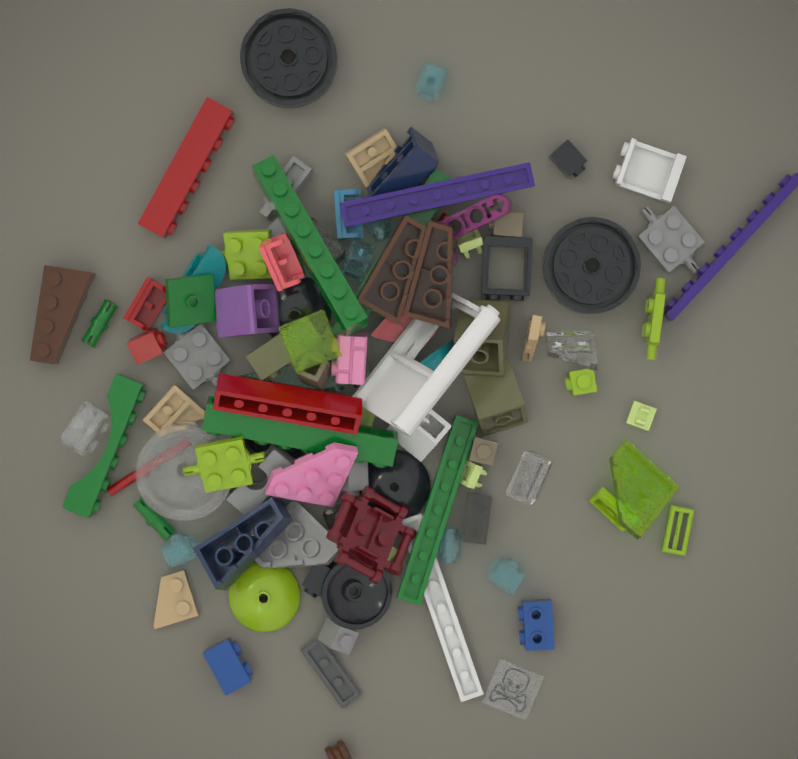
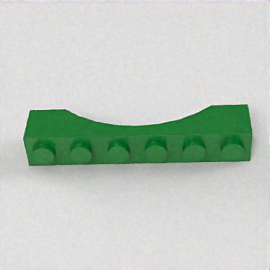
[62,373,147,518]

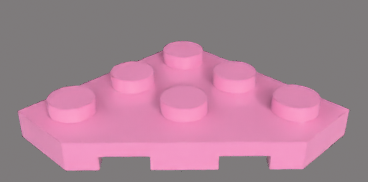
[264,442,358,507]

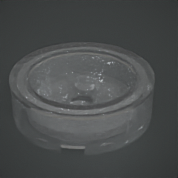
[136,422,230,521]

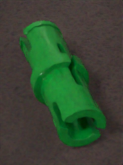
[81,299,118,348]
[133,496,176,541]

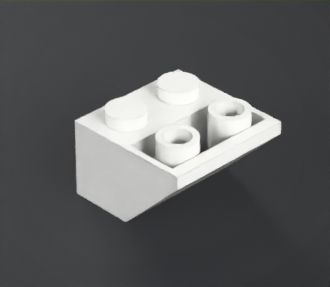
[386,409,452,462]

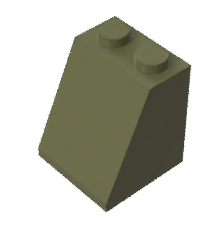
[454,299,510,376]
[463,354,528,437]

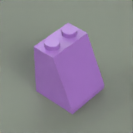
[214,284,280,338]

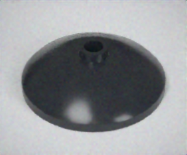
[268,276,332,338]
[359,450,430,519]
[321,557,392,629]

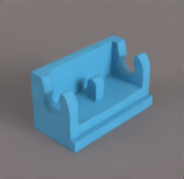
[334,189,364,240]

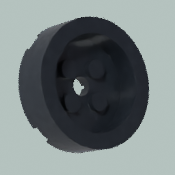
[240,8,338,108]
[542,217,641,314]

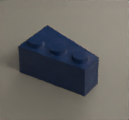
[367,127,439,197]

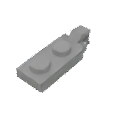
[259,156,314,220]

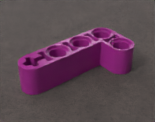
[423,194,512,267]

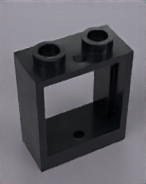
[481,236,532,301]

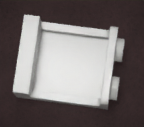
[612,138,687,203]

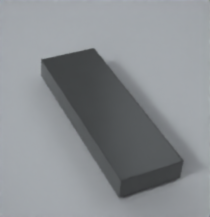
[300,637,362,708]

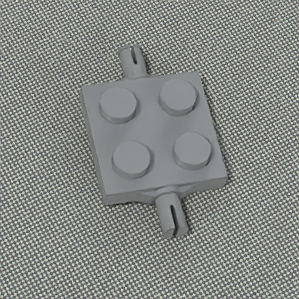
[637,206,705,274]
[164,323,231,390]

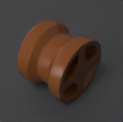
[324,739,352,759]

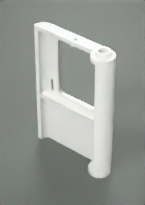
[352,293,501,437]

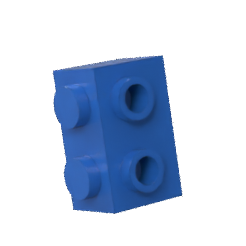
[518,599,555,651]
[203,637,254,696]

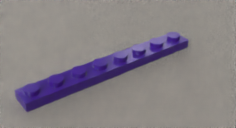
[339,162,535,228]
[663,173,798,321]

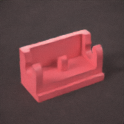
[259,232,305,292]

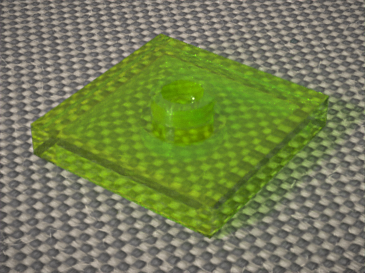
[278,309,342,373]

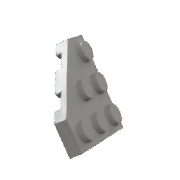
[255,500,338,569]

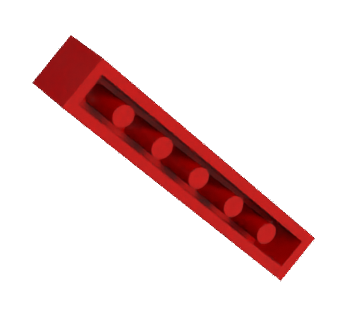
[138,97,235,239]
[212,373,362,435]

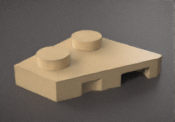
[345,128,397,193]
[522,315,546,362]
[153,569,199,630]

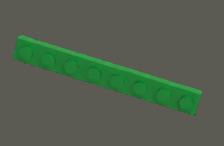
[396,415,479,606]

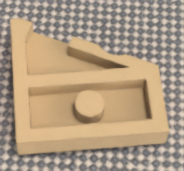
[142,384,205,436]

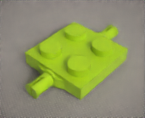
[220,229,272,280]
[641,278,666,360]
[183,436,266,493]

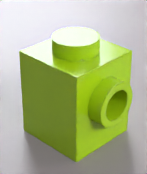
[565,368,597,396]

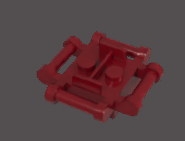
[326,485,417,584]

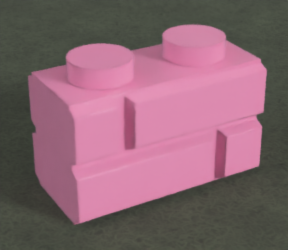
[331,331,368,385]

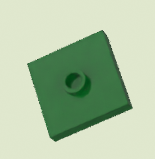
[165,273,216,328]

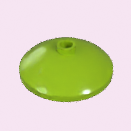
[229,562,301,632]

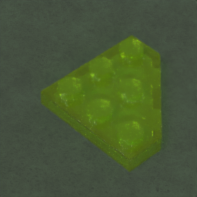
[609,440,679,540]

